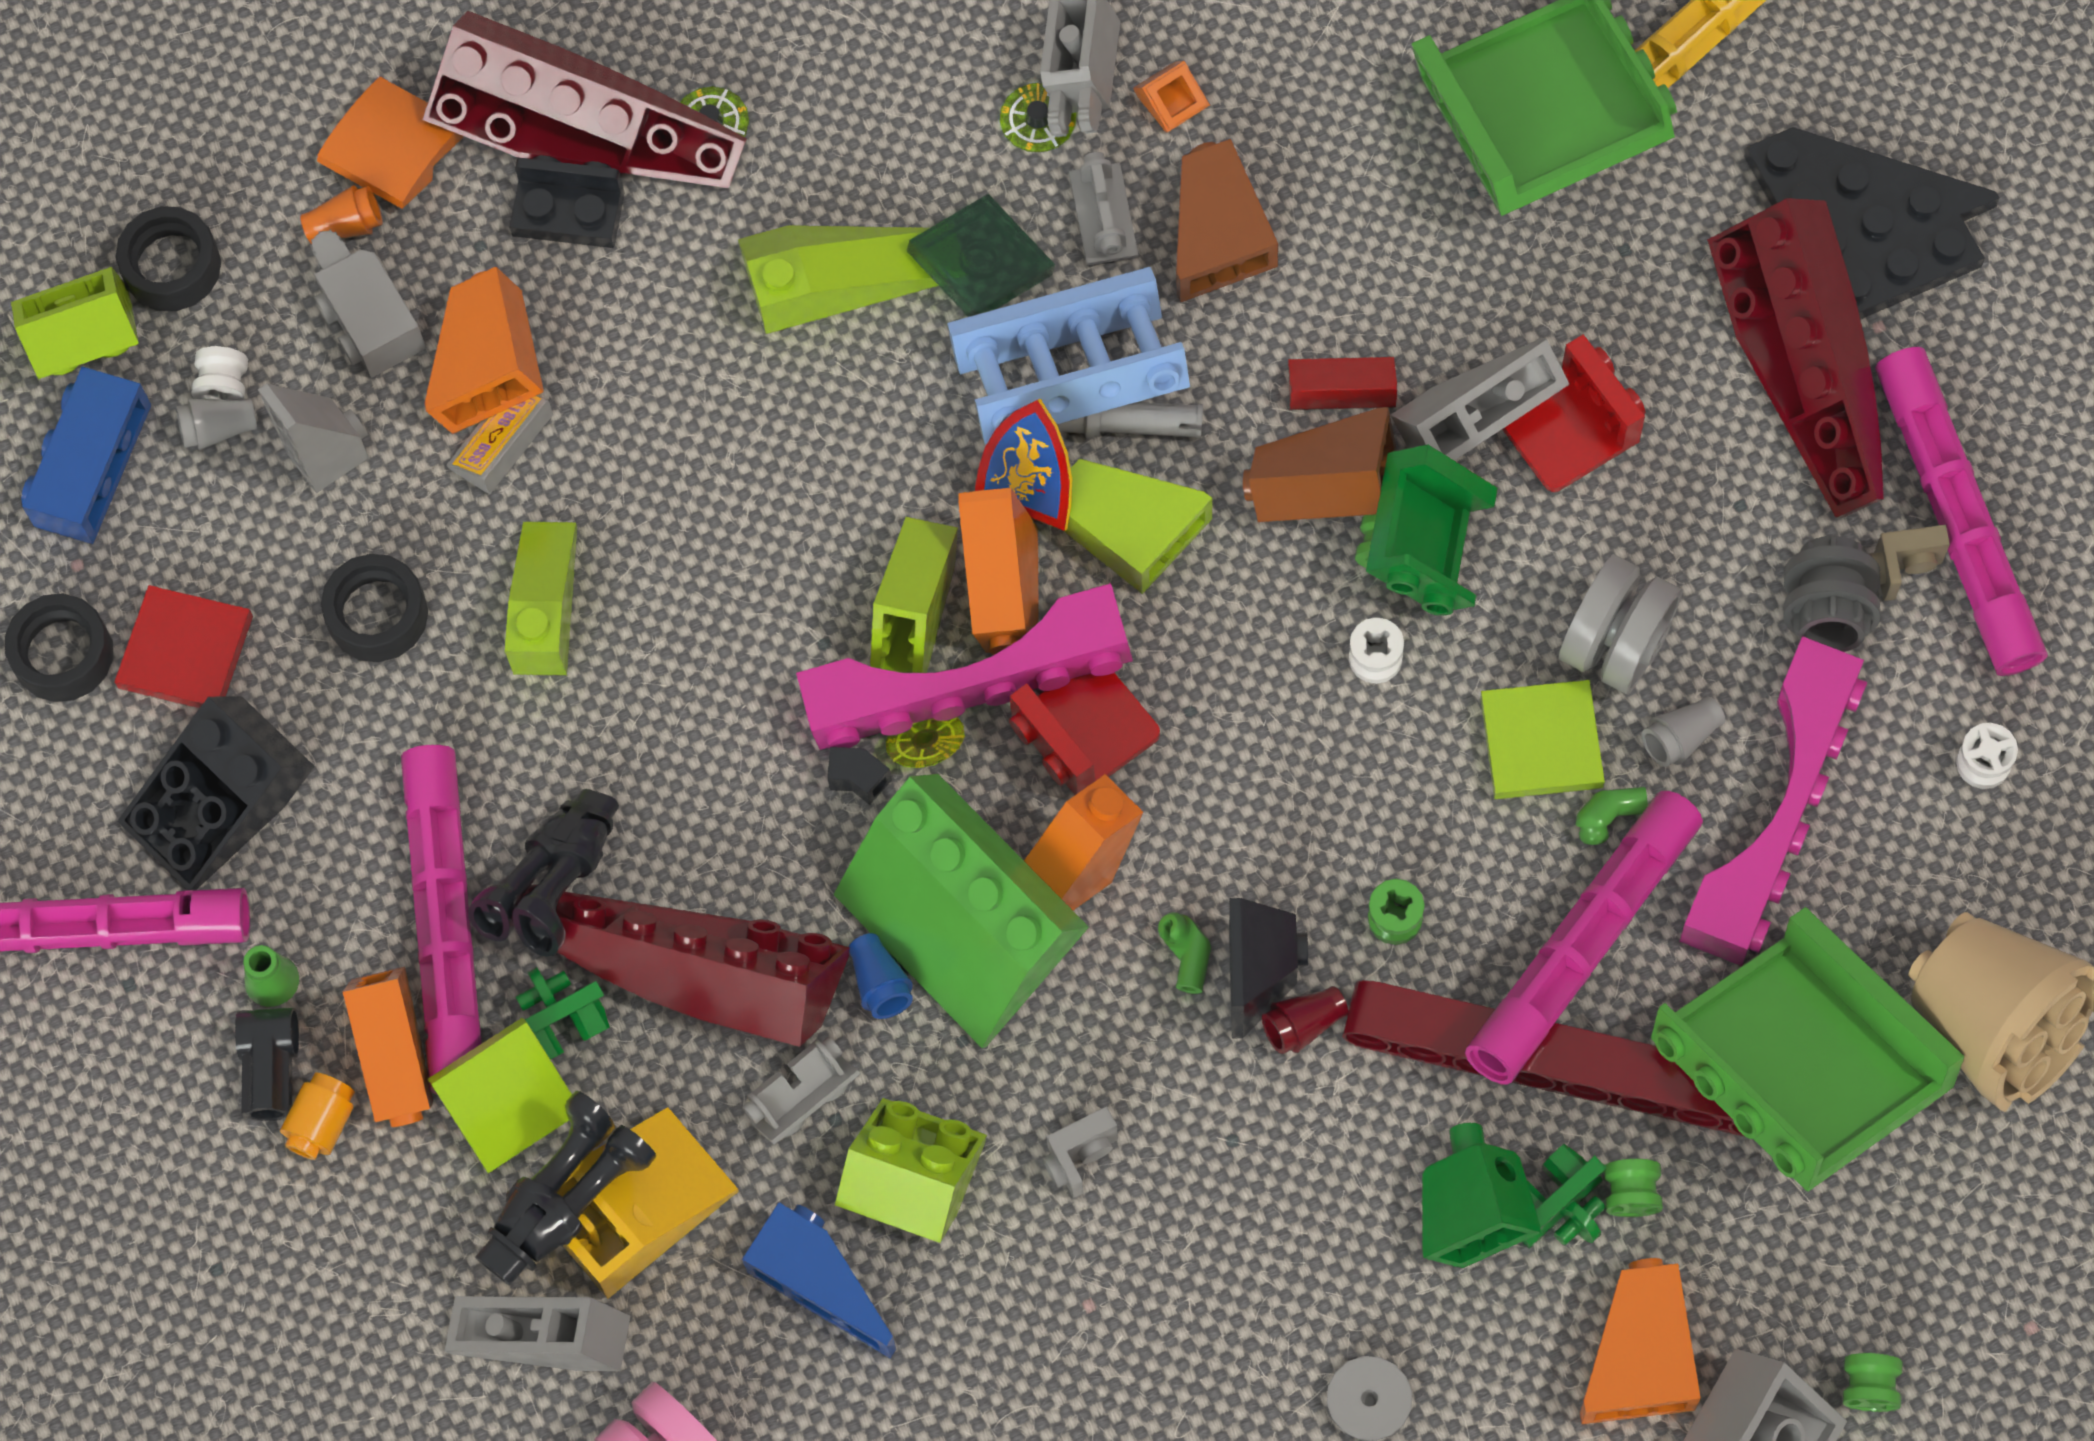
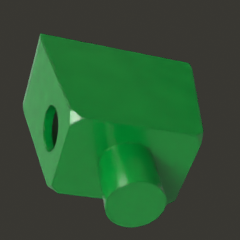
[1422,1123,1541,1268]

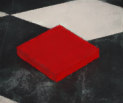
[114,585,253,708]

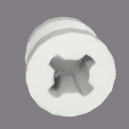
[191,346,248,400]
[1349,617,1404,684]
[1956,723,2018,789]

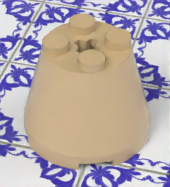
[1908,912,2094,1112]

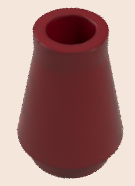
[1262,986,1348,1054]

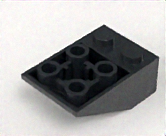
[117,696,315,890]

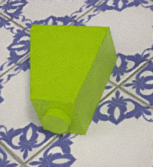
[1064,458,1212,594]
[870,517,958,673]

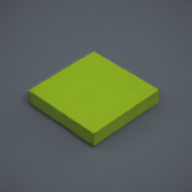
[1480,680,1605,800]
[428,1017,572,1173]

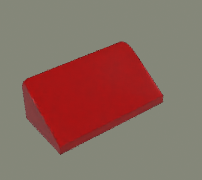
[1288,357,1398,410]

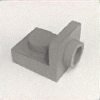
[1042,1106,1118,1198]

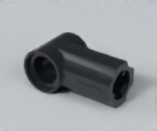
[235,1008,299,1121]

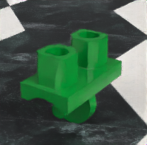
[515,967,610,1060]
[1522,1144,1607,1249]

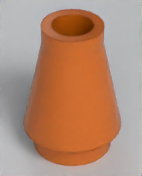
[300,185,383,244]

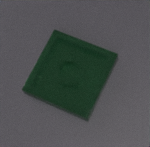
[907,194,1055,317]

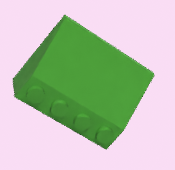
[833,774,1089,1048]

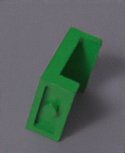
[1366,444,1498,616]

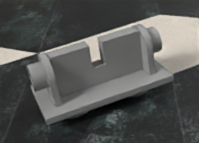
[1069,152,1138,266]
[742,1036,860,1145]

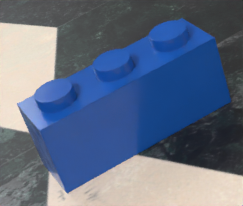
[21,367,151,544]

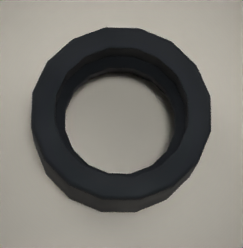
[115,206,221,311]
[321,554,428,662]
[5,593,113,702]

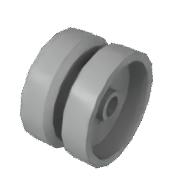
[1558,554,1683,695]

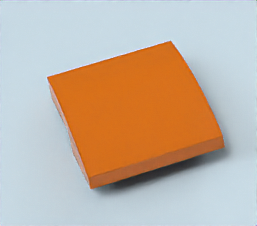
[317,77,463,209]

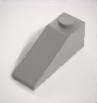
[1391,338,1569,461]
[258,383,369,493]
[444,1296,630,1371]

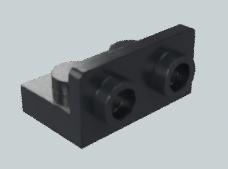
[509,155,625,248]

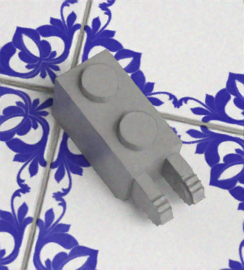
[1040,0,1121,137]
[310,229,427,378]

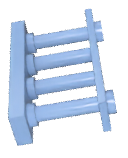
[947,267,1190,444]

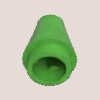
[243,945,299,1007]

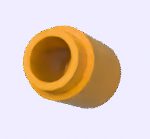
[280,1072,355,1160]

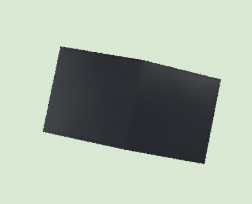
[828,747,892,805]

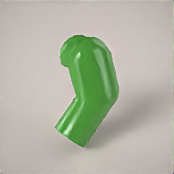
[1575,787,1648,845]

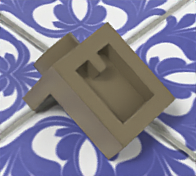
[1869,525,1950,601]

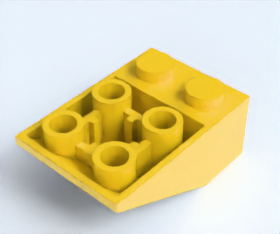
[557,1107,739,1299]

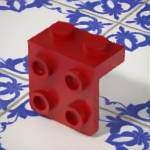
[1502,334,1646,492]
[1008,672,1160,795]

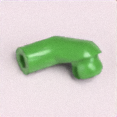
[1158,912,1211,994]

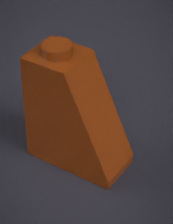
[1176,139,1278,303]
[1243,407,1397,522]

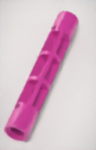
[1875,347,2048,676]
[401,745,482,1094]
[1465,791,1703,1085]
[0,888,250,953]

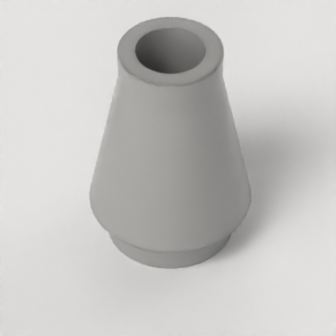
[176,398,257,451]
[1642,696,1725,767]

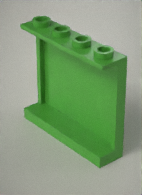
[1411,0,1677,216]
[1651,907,1965,1192]

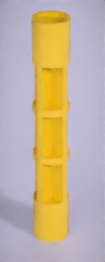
[1635,0,1766,88]

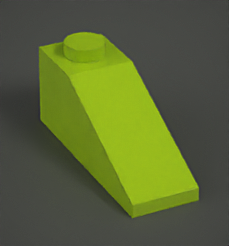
[505,522,577,676]

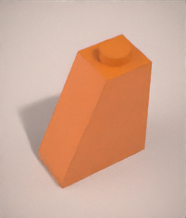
[425,267,544,434]
[958,488,1039,655]
[1024,774,1144,911]
[343,966,433,1127]
[1580,1258,1701,1425]

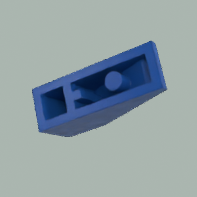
[742,1203,896,1359]

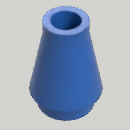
[848,933,913,1019]

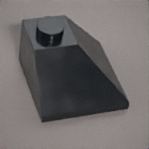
[1229,898,1308,1039]

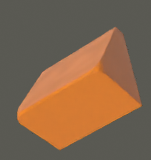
[1133,61,1210,132]

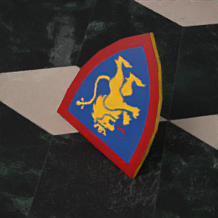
[975,399,1073,531]

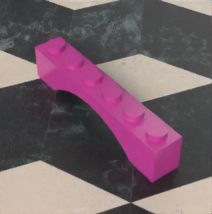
[796,583,1133,750]
[1679,636,1868,966]

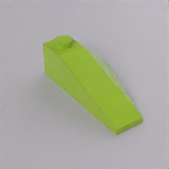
[738,225,967,334]

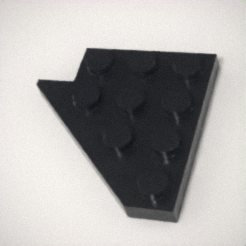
[1744,127,1999,320]

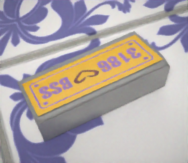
[447,395,553,495]

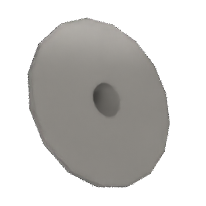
[1327,1356,1412,1441]

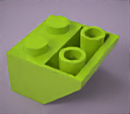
[11,267,139,379]
[835,1098,987,1243]

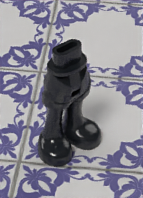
[468,789,619,957]
[475,1090,657,1286]

